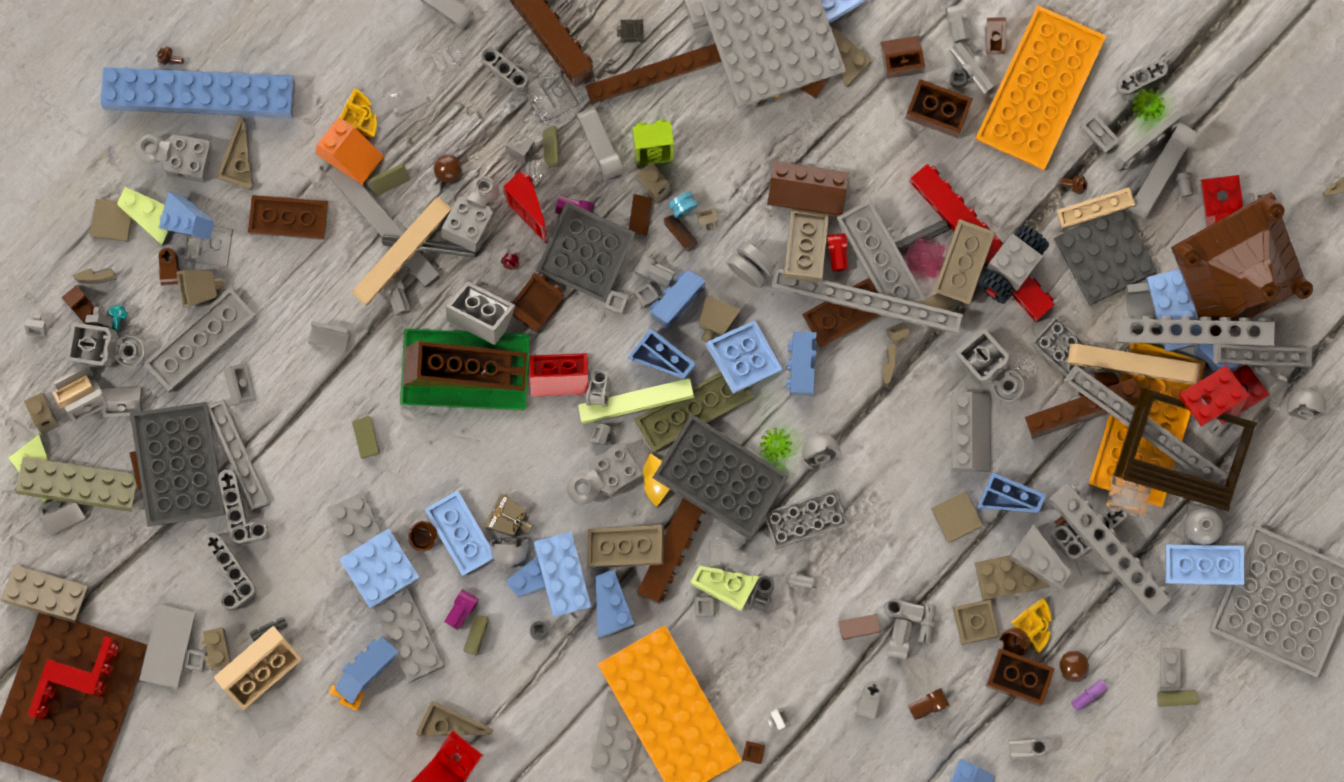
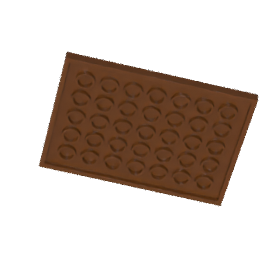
[0,613,148,782]

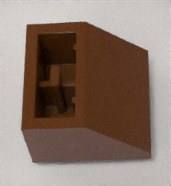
[880,36,925,79]

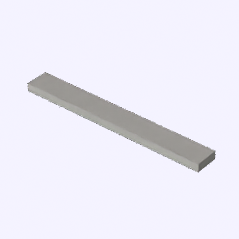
[327,167,440,287]

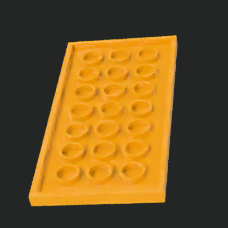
[975,5,1106,171]
[1088,343,1206,508]
[597,625,742,782]

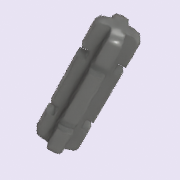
[250,617,287,641]

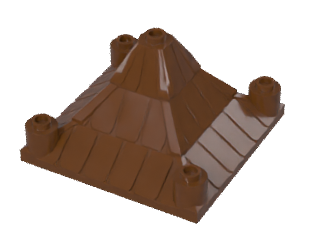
[1171,192,1313,336]

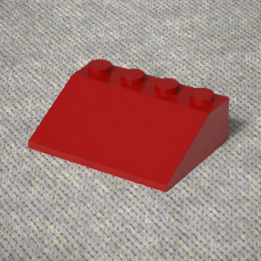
[503,171,548,244]

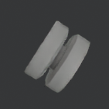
[726,241,775,288]

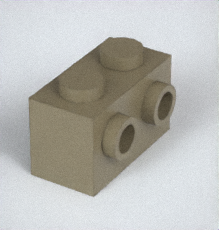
[201,627,232,671]

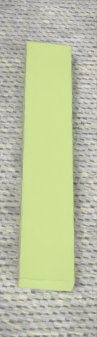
[578,378,694,424]

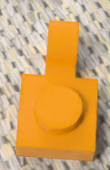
[329,685,365,711]

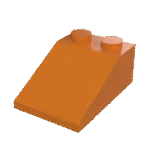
[316,117,384,185]

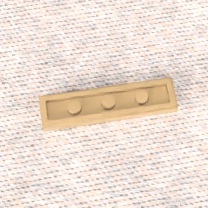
[1057,187,1136,229]

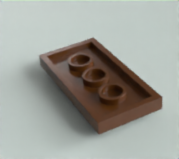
[248,195,328,240]
[802,278,880,348]

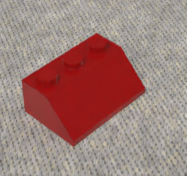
[530,353,589,397]

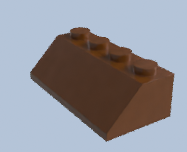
[767,161,849,216]

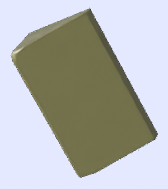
[543,126,559,168]
[369,164,410,196]
[352,416,380,459]
[463,615,489,656]
[1157,690,1199,707]

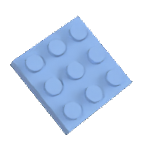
[706,320,783,394]
[339,528,419,609]

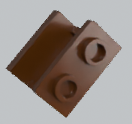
[510,272,565,334]

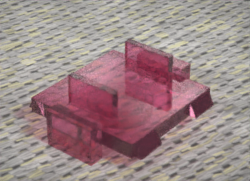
[905,238,946,278]

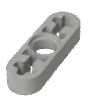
[1116,60,1168,96]

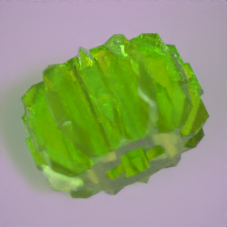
[1132,89,1165,121]
[760,428,792,461]

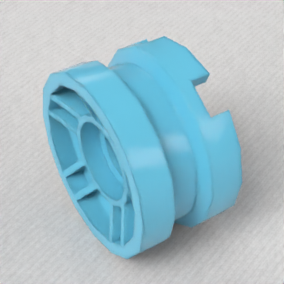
[668,192,698,218]

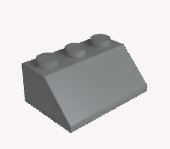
[446,281,515,345]

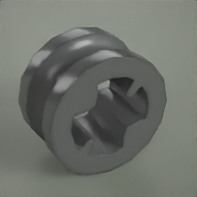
[950,69,967,88]
[530,621,547,640]

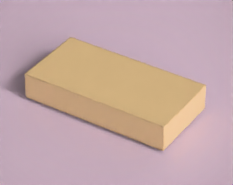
[53,375,95,409]

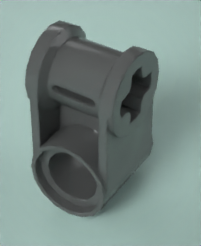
[748,576,774,615]

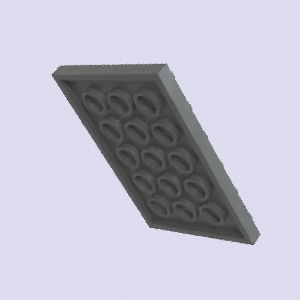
[130,402,225,527]
[652,414,788,540]

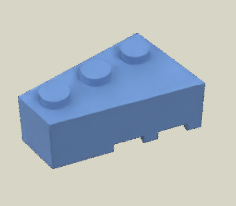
[159,191,214,240]
[627,328,698,379]
[786,332,816,396]
[977,472,1046,513]
[506,557,545,599]
[596,570,634,640]
[335,636,399,704]

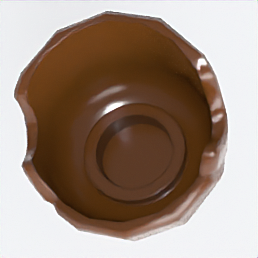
[434,154,462,184]
[408,521,437,552]
[999,627,1030,656]
[1059,651,1089,682]

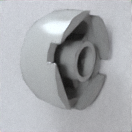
[1287,387,1326,420]
[802,433,842,469]
[1183,507,1223,545]
[490,537,529,569]

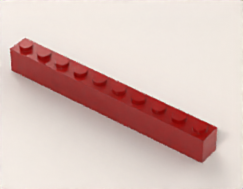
[909,163,1055,323]

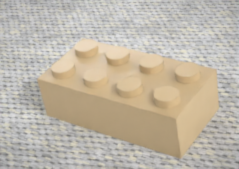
[214,626,302,710]

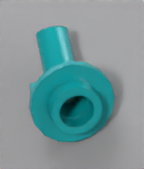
[109,305,128,333]

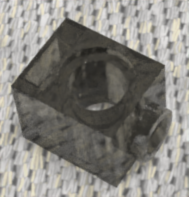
[617,19,644,43]

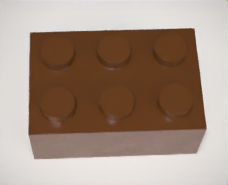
[905,79,973,138]
[985,648,1055,707]

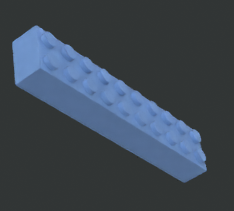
[101,67,295,118]

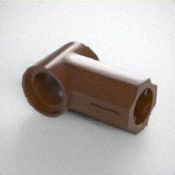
[908,688,950,720]

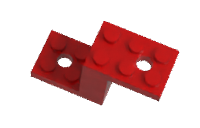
[1200,175,1243,227]
[1178,365,1270,427]
[28,636,119,720]
[411,731,483,782]

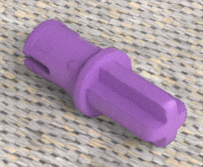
[1071,679,1108,711]

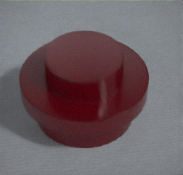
[501,253,520,270]

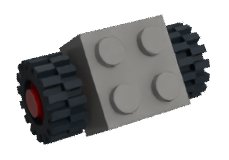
[978,225,1049,304]

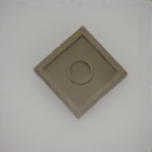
[90,199,132,242]
[931,491,983,543]
[953,599,1000,645]

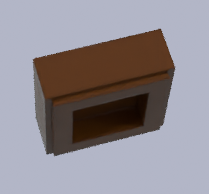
[742,741,765,764]

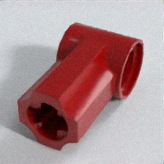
[827,233,848,272]

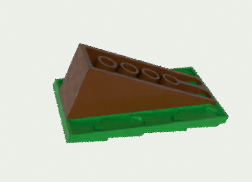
[400,329,530,411]

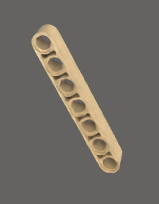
[352,197,452,306]
[1067,344,1201,384]

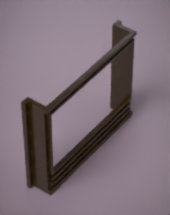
[1113,387,1257,511]

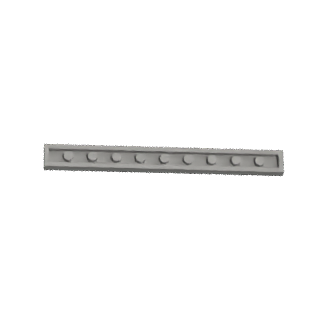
[772,268,963,334]
[1064,365,1228,484]

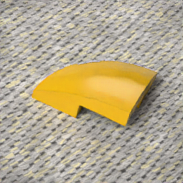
[339,88,377,138]
[642,454,670,507]
[1010,598,1052,653]

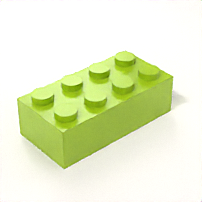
[632,120,674,167]

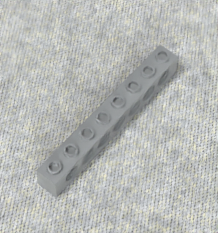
[1118,315,1275,346]
[1048,484,1170,616]

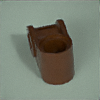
[158,248,180,286]

